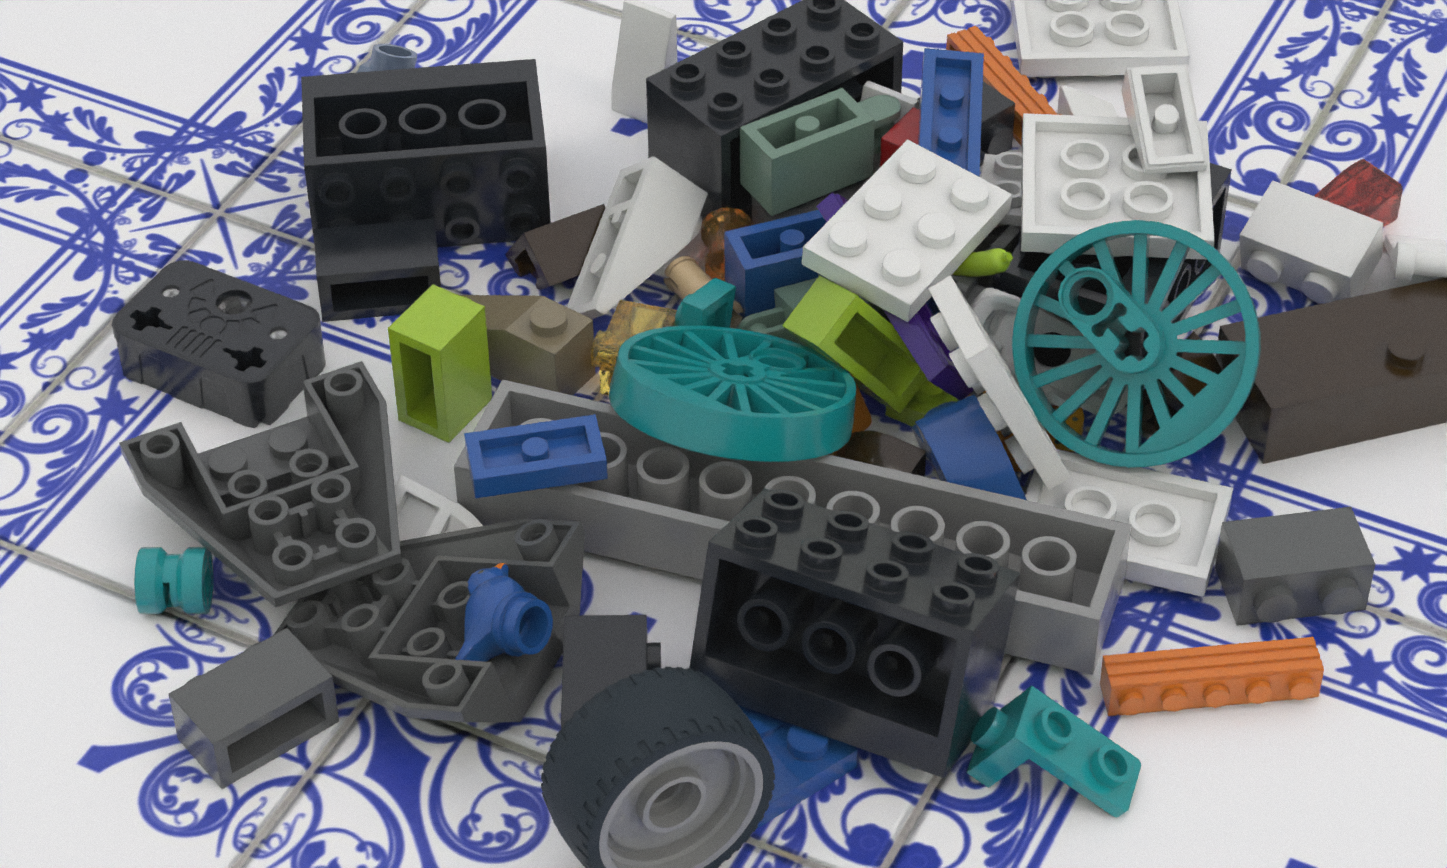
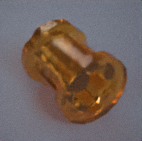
[700,208,753,281]

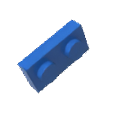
[464,414,608,499]

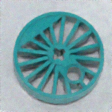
[1012,220,1261,468]
[609,325,856,462]

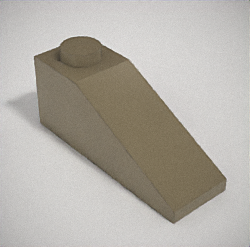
[459,295,596,395]

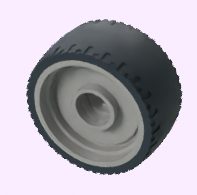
[541,667,775,868]

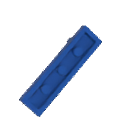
[918,48,984,177]

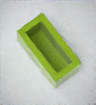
[782,275,927,414]
[388,284,492,443]

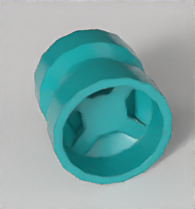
[134,547,214,614]

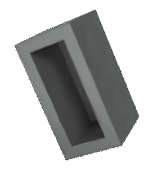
[1215,507,1375,626]
[169,628,339,789]

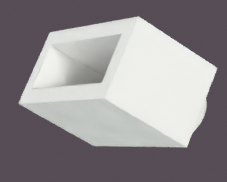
[1239,180,1383,304]

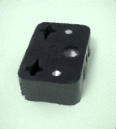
[112,260,326,428]

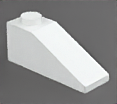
[567,156,708,319]

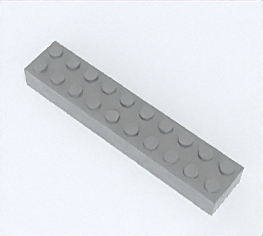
[454,379,1132,675]

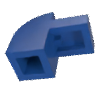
[911,394,1027,500]

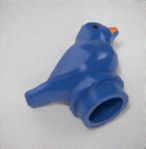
[455,563,553,662]

